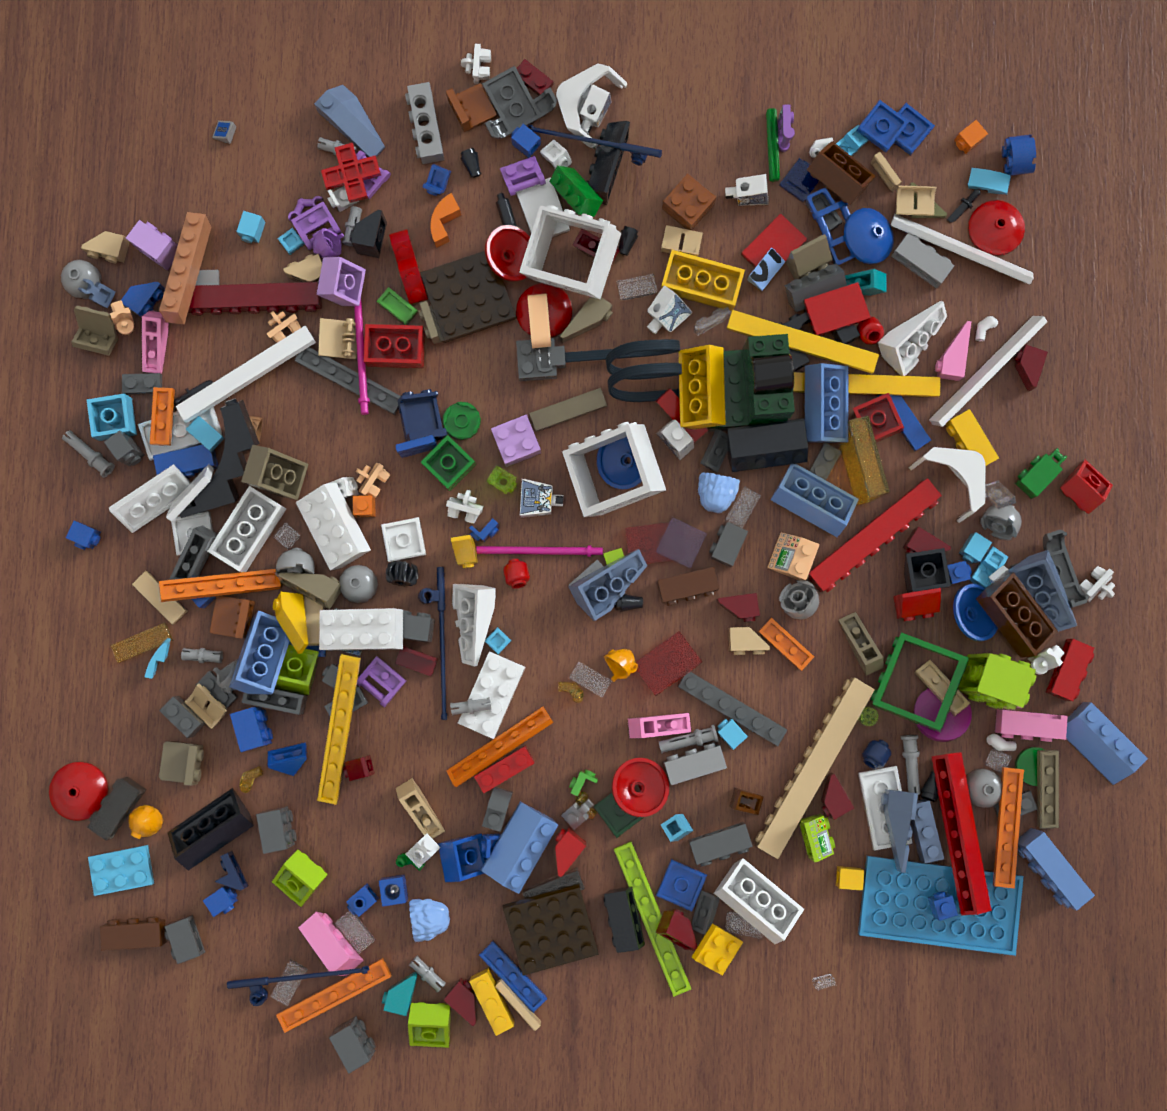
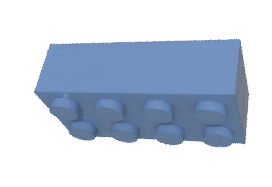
[1017,828,1095,911]

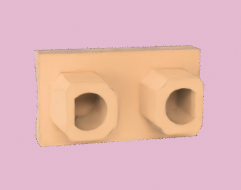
[110,301,134,335]
[267,311,301,343]
[356,463,390,498]

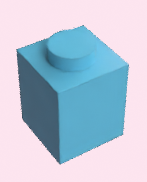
[236,211,266,243]
[959,532,992,564]
[716,719,748,750]
[661,814,693,842]

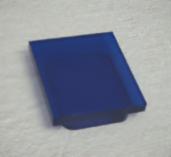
[779,158,820,202]

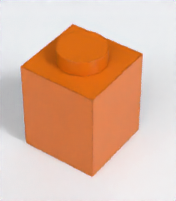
[954,120,988,154]
[353,495,376,518]

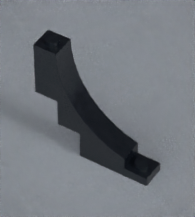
[180,398,259,518]

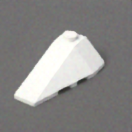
[878,301,947,376]
[452,584,496,667]

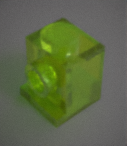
[486,465,518,495]

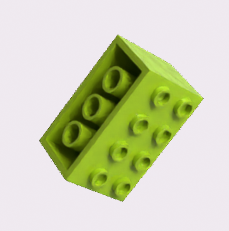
[958,653,1036,710]

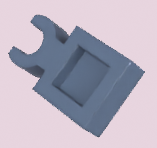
[78,279,116,309]

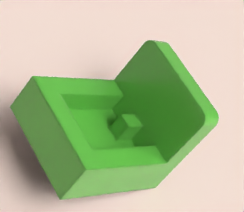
[569,769,598,796]

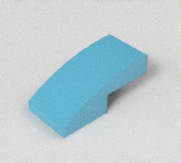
[836,125,869,156]
[968,168,1011,195]
[185,416,225,452]
[970,546,1008,588]
[145,638,171,679]

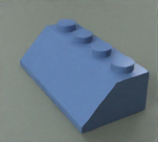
[805,363,848,443]
[771,464,859,537]
[229,610,290,694]
[1066,702,1148,785]
[481,801,558,894]

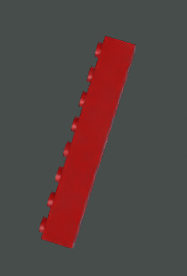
[808,478,942,592]
[931,752,992,915]

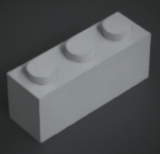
[891,233,955,289]
[663,743,727,785]

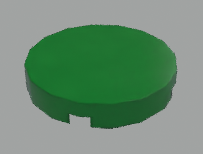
[443,402,481,440]
[1015,747,1044,786]

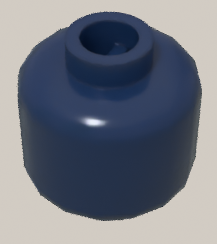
[862,739,891,769]

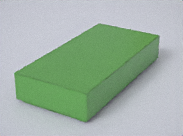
[377,287,418,325]

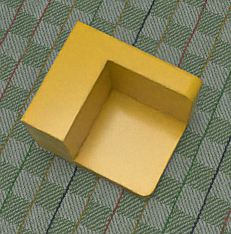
[836,866,864,890]

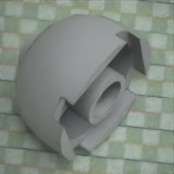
[61,260,102,299]
[980,503,1022,540]
[275,548,315,578]
[339,565,378,603]
[779,580,819,620]
[966,769,1002,808]

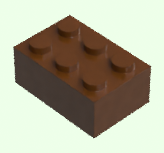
[807,141,876,205]

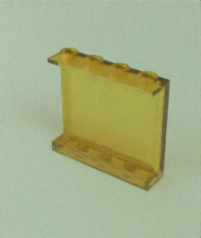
[839,416,890,506]

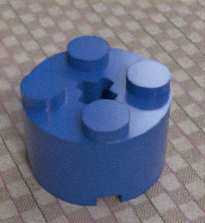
[1001,134,1036,176]

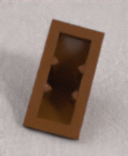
[729,787,764,815]

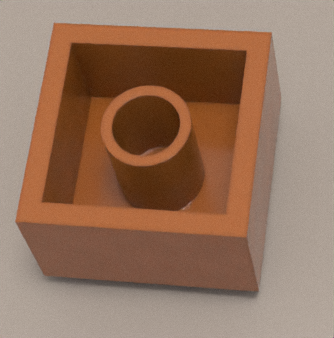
[662,173,716,230]

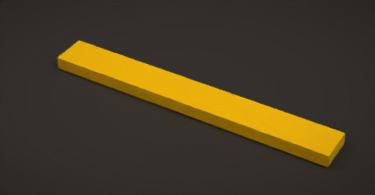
[727,310,879,374]
[787,372,940,397]
[317,654,361,805]

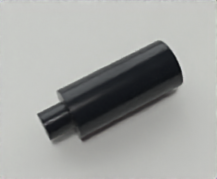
[496,193,517,227]

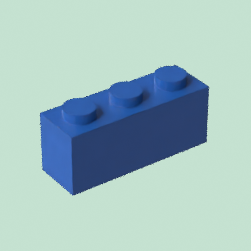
[153,445,218,478]

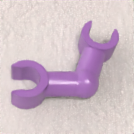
[288,196,323,221]

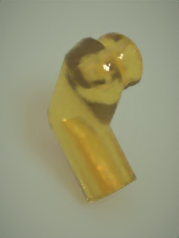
[558,682,584,703]
[239,766,263,793]
[575,792,597,820]

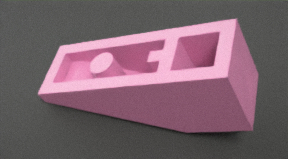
[142,311,168,374]
[935,321,971,381]
[628,713,691,738]

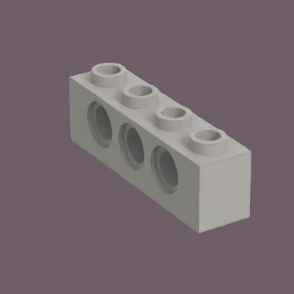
[405,82,445,164]

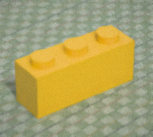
[946,409,999,466]
[469,967,515,1036]

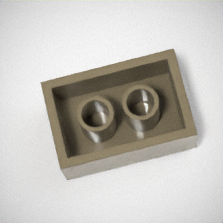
[241,445,309,500]

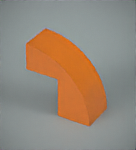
[431,193,461,248]

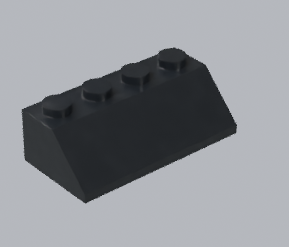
[586,121,630,205]
[727,418,808,472]
[167,788,254,871]

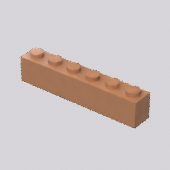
[159,212,211,324]

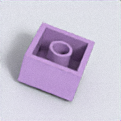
[126,220,178,271]
[317,257,366,306]
[491,414,541,467]

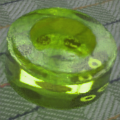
[858,707,879,726]

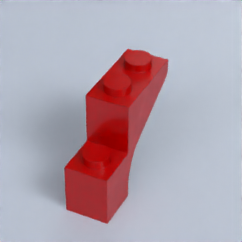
[389,229,428,304]

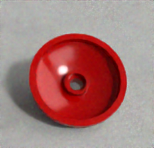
[968,200,1025,256]
[485,225,530,282]
[516,283,572,338]
[612,758,669,817]
[49,762,108,821]

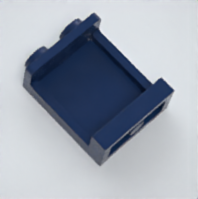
[397,389,447,442]

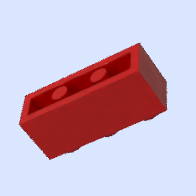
[1045,639,1094,701]
[474,745,535,794]

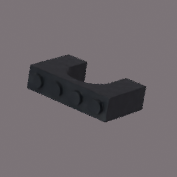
[778,310,860,372]

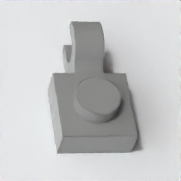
[561,799,594,830]

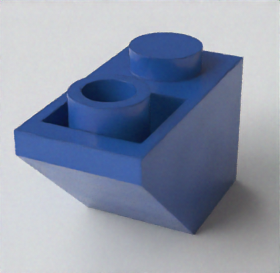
[120,282,165,318]

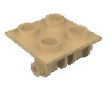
[318,318,357,359]

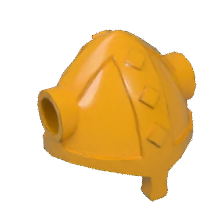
[604,649,638,682]
[129,805,163,839]

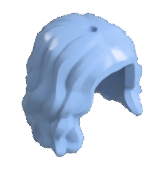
[698,472,740,513]
[409,899,450,942]

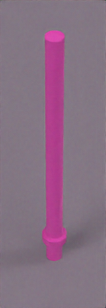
[354,299,370,415]
[476,545,603,557]

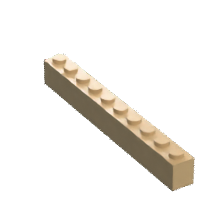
[755,677,875,859]

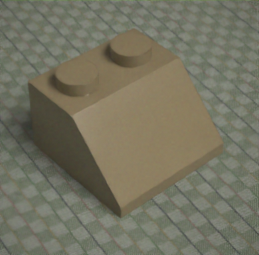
[786,234,832,279]

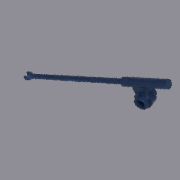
[528,125,662,166]
[418,567,447,720]
[227,966,370,1006]

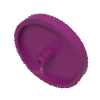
[913,688,972,742]

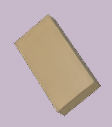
[871,152,902,192]

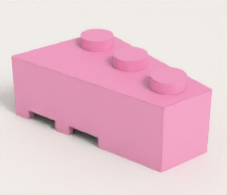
[995,710,1068,742]
[298,912,364,976]

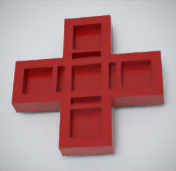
[321,143,381,203]

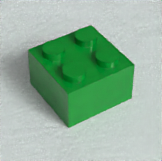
[421,435,477,491]

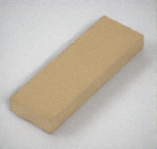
[132,571,187,625]
[304,596,324,646]
[915,660,970,717]
[495,979,541,1031]

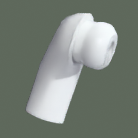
[809,137,833,158]
[975,316,998,341]
[986,734,1017,751]

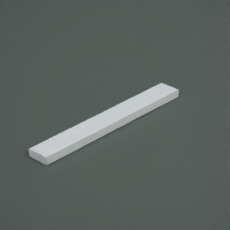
[891,214,1034,284]
[929,316,1047,427]
[176,326,316,423]

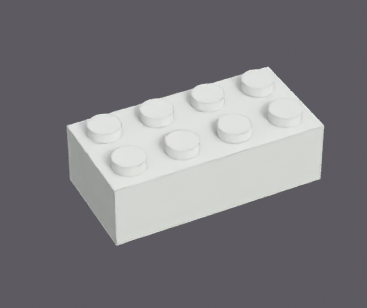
[296,483,371,570]
[207,486,286,572]
[319,608,403,651]
[458,651,526,739]
[714,858,804,944]

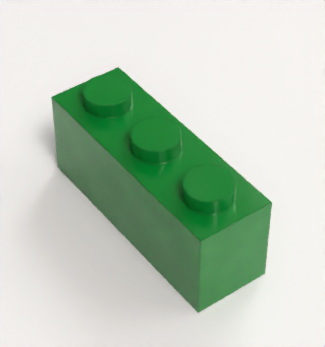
[549,165,603,217]

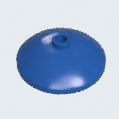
[844,208,894,264]
[597,437,642,489]
[953,584,998,641]

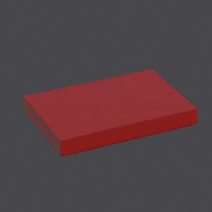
[741,213,807,268]
[803,282,871,336]

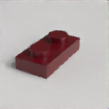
[516,59,554,96]

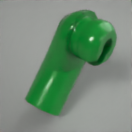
[396,853,426,871]

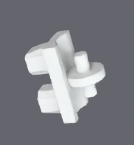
[461,44,491,84]
[446,490,484,524]
[1080,566,1115,602]
[1028,645,1064,675]

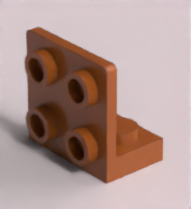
[446,83,497,132]
[210,596,255,639]

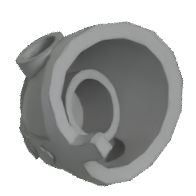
[213,659,238,694]

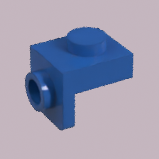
[423,164,451,196]
[469,518,499,542]
[479,834,501,858]

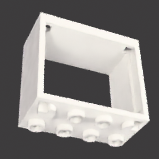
[519,205,621,299]
[562,422,666,517]

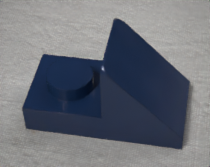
[215,851,248,891]

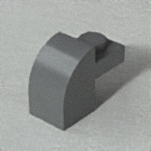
[482,787,513,832]

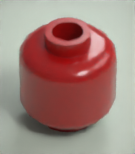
[857,316,884,345]
[503,559,530,589]

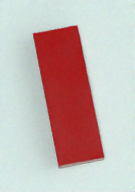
[656,388,708,443]

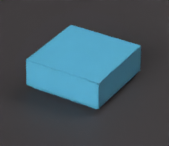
[278,228,305,255]
[485,627,512,654]

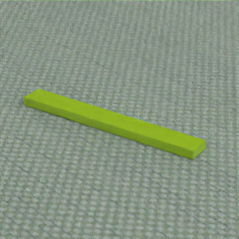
[613,841,691,997]

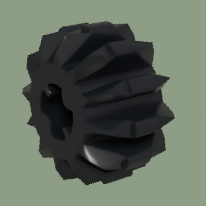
[385,561,419,587]

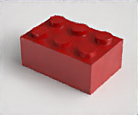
[364,324,425,368]

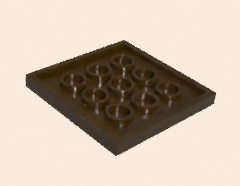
[420,251,516,343]
[502,884,599,975]

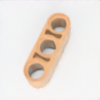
[528,294,551,349]

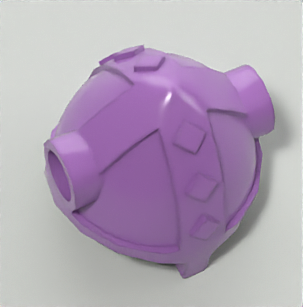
[312,228,344,258]

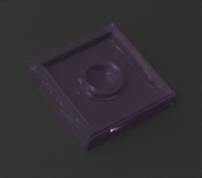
[656,517,707,568]

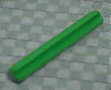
[766,108,780,182]

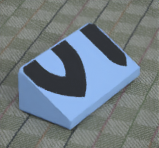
[747,248,785,291]

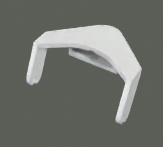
[556,64,627,148]
[909,447,985,523]

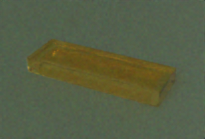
[110,623,173,663]

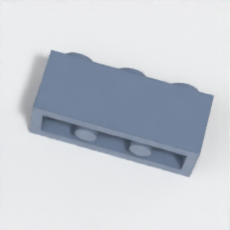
[910,799,944,864]

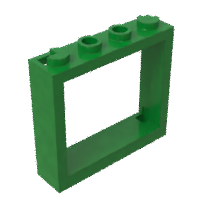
[871,632,969,733]

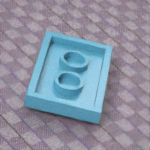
[88,845,154,896]

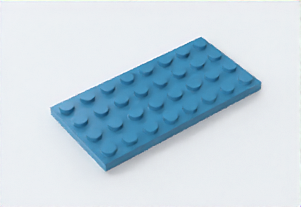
[858,855,1024,956]

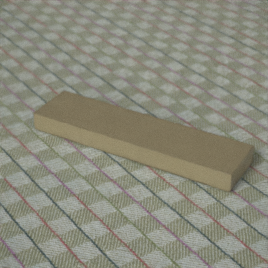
[529,388,607,432]
[1037,750,1059,829]

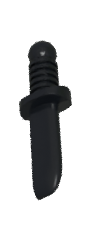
[947,189,981,223]
[174,380,213,406]

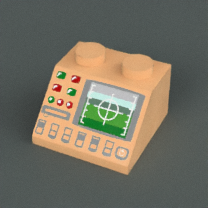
[767,532,820,581]

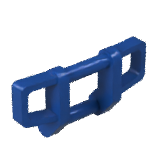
[806,188,854,265]

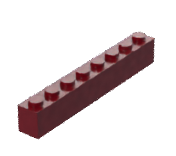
[188,282,322,316]

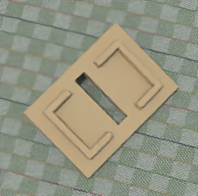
[896,186,937,216]
[661,225,703,257]
[184,684,227,729]

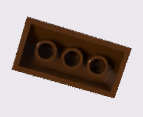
[976,572,1058,658]

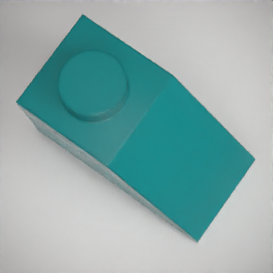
[845,269,887,296]
[382,972,418,1016]

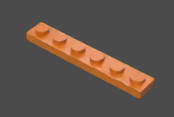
[159,569,281,602]
[446,707,554,787]
[993,767,1024,889]
[276,958,392,1033]

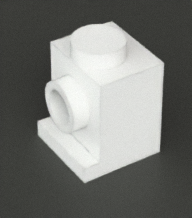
[406,834,440,868]

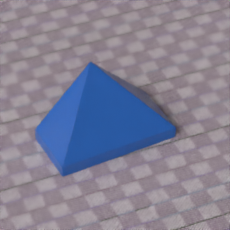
[268,742,307,776]

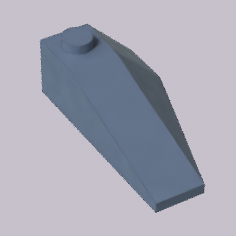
[314,85,385,157]
[568,549,647,621]
[1008,550,1077,632]
[881,789,918,873]

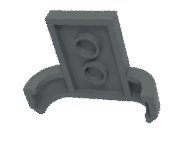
[482,66,557,139]
[1010,529,1089,608]

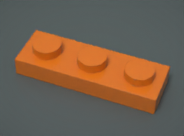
[150,387,175,446]
[758,618,814,671]

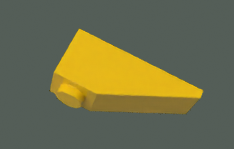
[451,535,478,569]
[273,592,308,654]

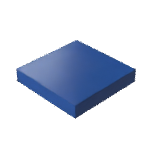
[856,100,909,152]
[894,103,935,156]
[395,435,438,458]
[656,859,707,911]

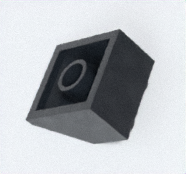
[350,210,387,258]
[904,548,951,593]

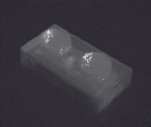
[617,274,657,301]
[693,307,731,336]
[985,481,1016,509]
[725,486,761,528]
[569,661,612,697]
[724,910,764,939]
[335,911,376,954]
[270,960,308,1006]

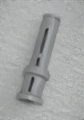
[62,430,115,477]
[658,725,718,753]
[901,735,921,795]

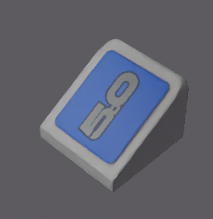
[212,120,236,144]

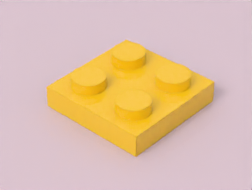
[692,923,743,976]

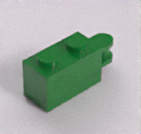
[1015,448,1067,499]

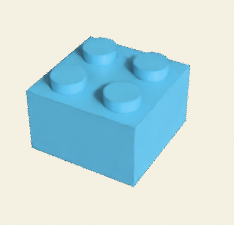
[87,394,137,441]

